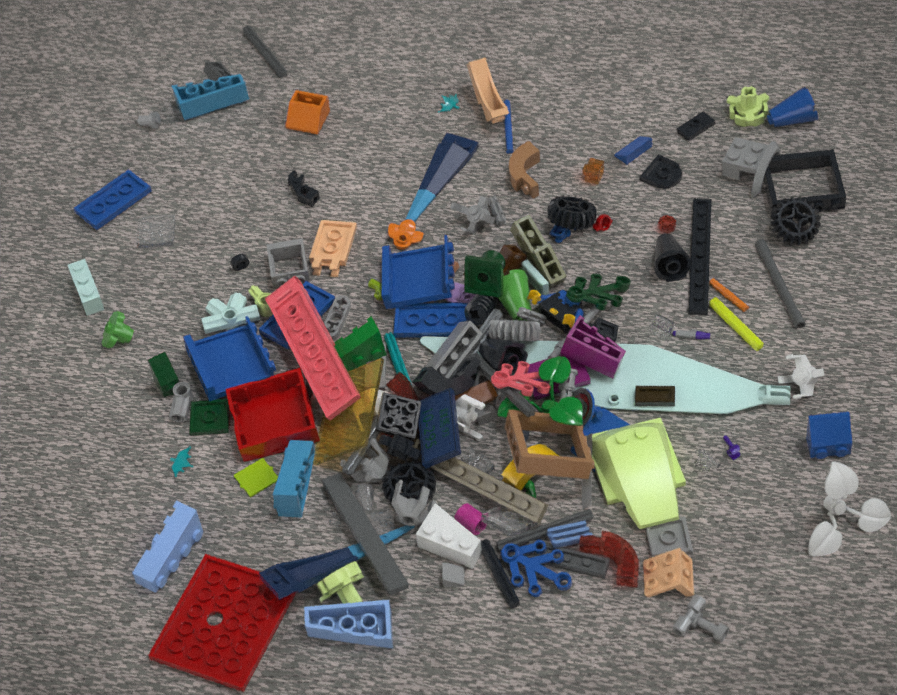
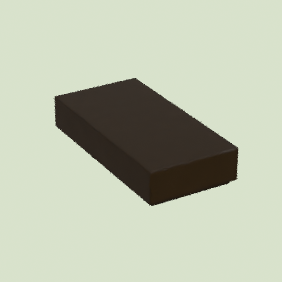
[635,386,675,406]

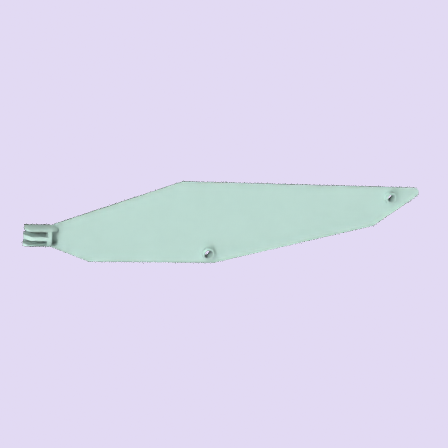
[420,336,791,414]

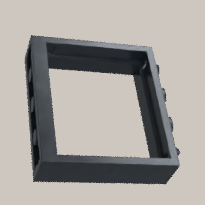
[763,149,846,216]

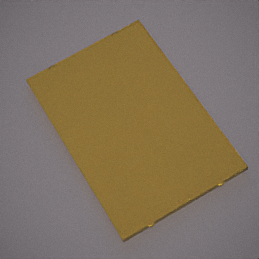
[313,358,384,465]

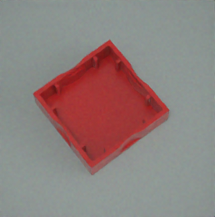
[225,368,320,462]

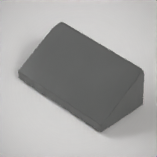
[203,61,232,81]

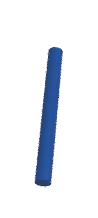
[503,100,513,154]

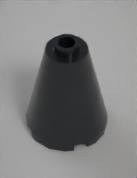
[654,233,692,282]

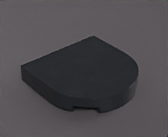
[639,154,682,189]

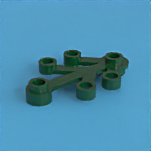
[566,273,631,310]

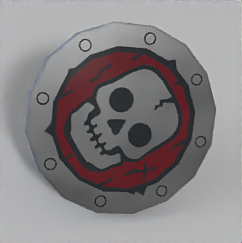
[572,388,603,427]

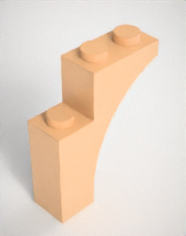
[467,58,509,124]

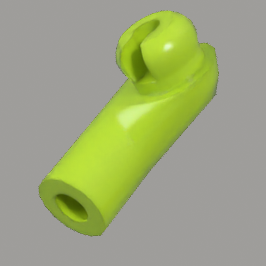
[368,278,383,301]

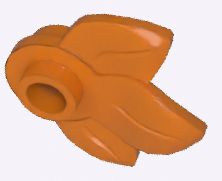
[388,219,424,250]

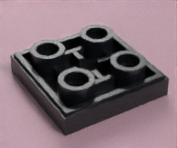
[375,392,421,440]

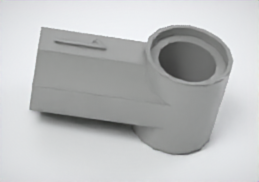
[169,382,193,422]

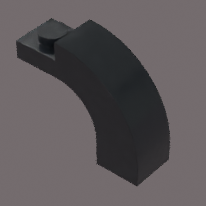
[412,357,481,395]

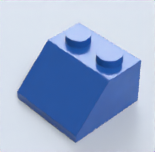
[806,412,852,459]

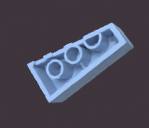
[132,501,203,593]
[304,600,393,648]

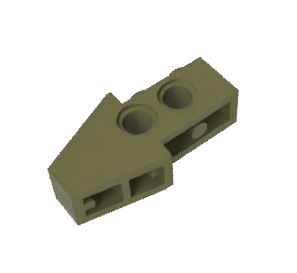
[510,214,567,289]

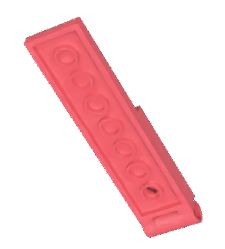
[265,276,361,421]

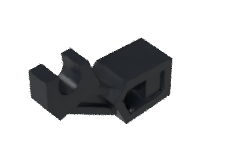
[288,170,320,207]

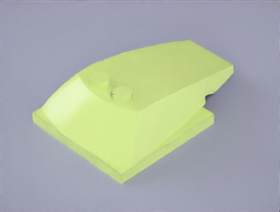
[587,418,686,529]

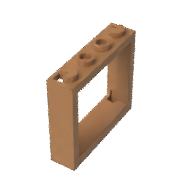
[504,410,595,479]

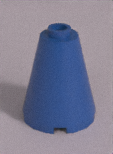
[766,87,818,127]

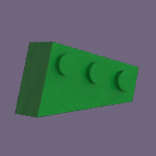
[334,316,387,372]

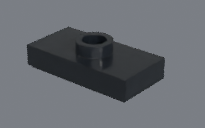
[677,111,715,141]

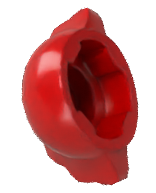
[593,214,613,231]

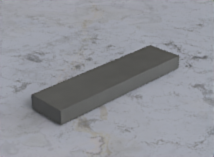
[525,540,610,579]

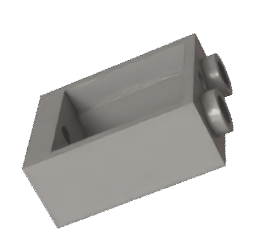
[267,238,310,288]

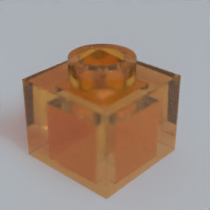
[582,158,604,184]

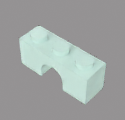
[68,259,104,316]

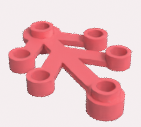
[491,361,550,397]

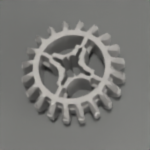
[489,319,541,341]

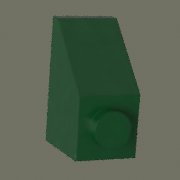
[148,352,179,397]

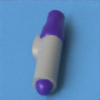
[672,329,710,340]

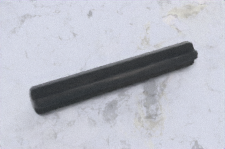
[481,539,520,609]

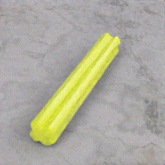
[709,297,764,351]

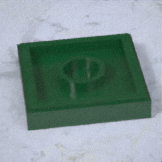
[189,399,230,436]

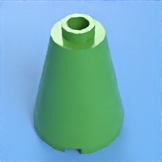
[498,269,531,321]

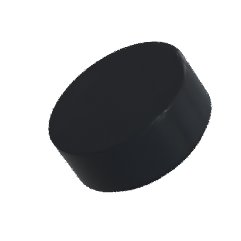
[230,254,250,271]

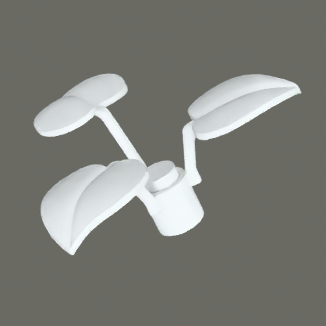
[808,461,891,556]

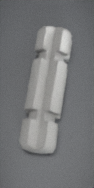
[488,196,506,226]
[517,307,547,325]

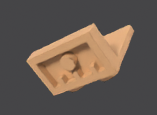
[643,548,694,597]

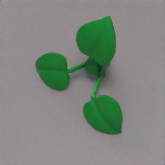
[497,356,583,426]

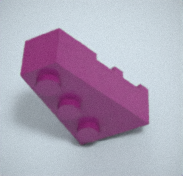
[560,315,626,379]

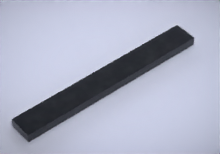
[689,199,712,315]

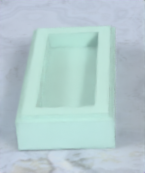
[522,260,549,295]

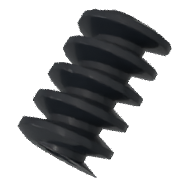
[464,294,498,325]

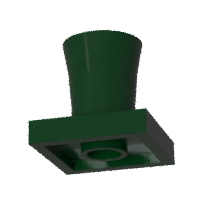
[464,250,505,297]

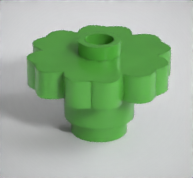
[102,311,134,349]

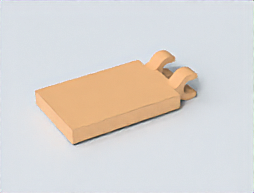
[309,220,357,277]

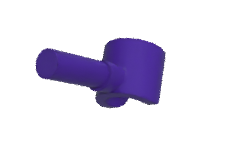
[723,435,740,460]

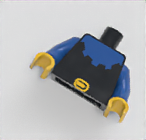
[527,290,584,333]

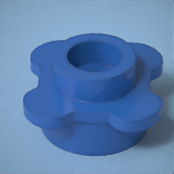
[550,225,571,243]

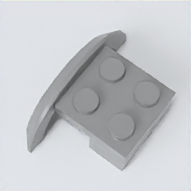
[722,137,781,198]

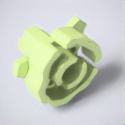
[727,86,769,127]
[316,561,364,604]

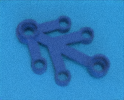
[501,540,572,597]

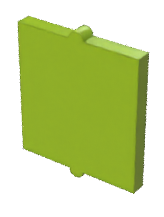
[233,458,278,498]

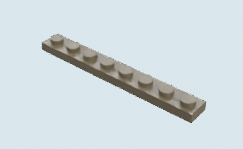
[414,438,549,523]

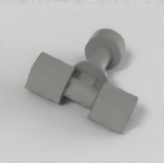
[673,594,729,643]

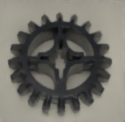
[547,195,597,231]
[770,196,821,246]
[382,460,436,505]

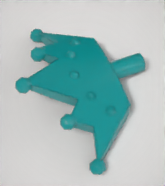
[438,94,460,113]
[170,446,193,477]

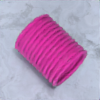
[454,503,488,535]

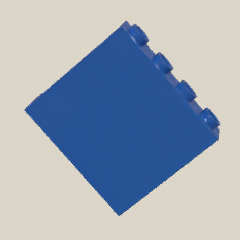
[382,235,455,309]
[183,316,276,401]

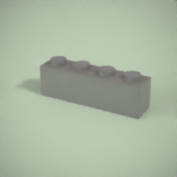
[425,321,483,378]

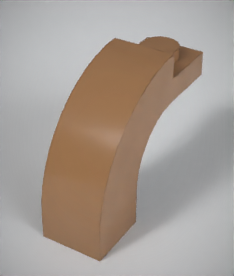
[509,141,540,199]

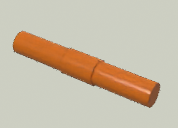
[709,278,749,312]

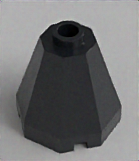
[479,339,528,376]

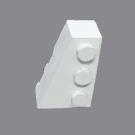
[416,503,482,569]

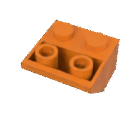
[285,90,330,135]

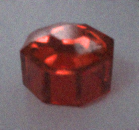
[658,215,676,233]

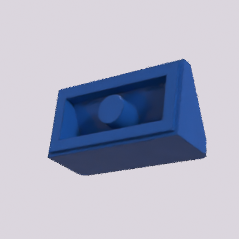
[614,136,652,165]

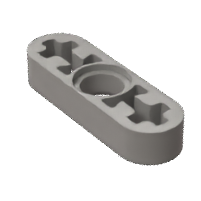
[324,296,351,341]

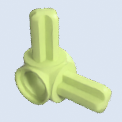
[248,285,273,317]

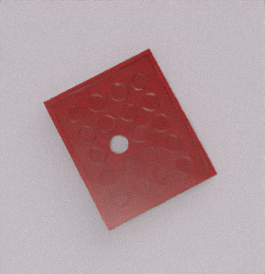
[148,554,296,692]

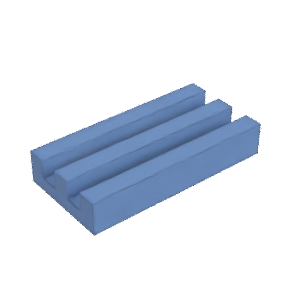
[546,521,593,549]

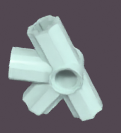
[201,293,260,334]

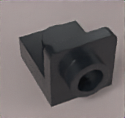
[589,318,618,342]

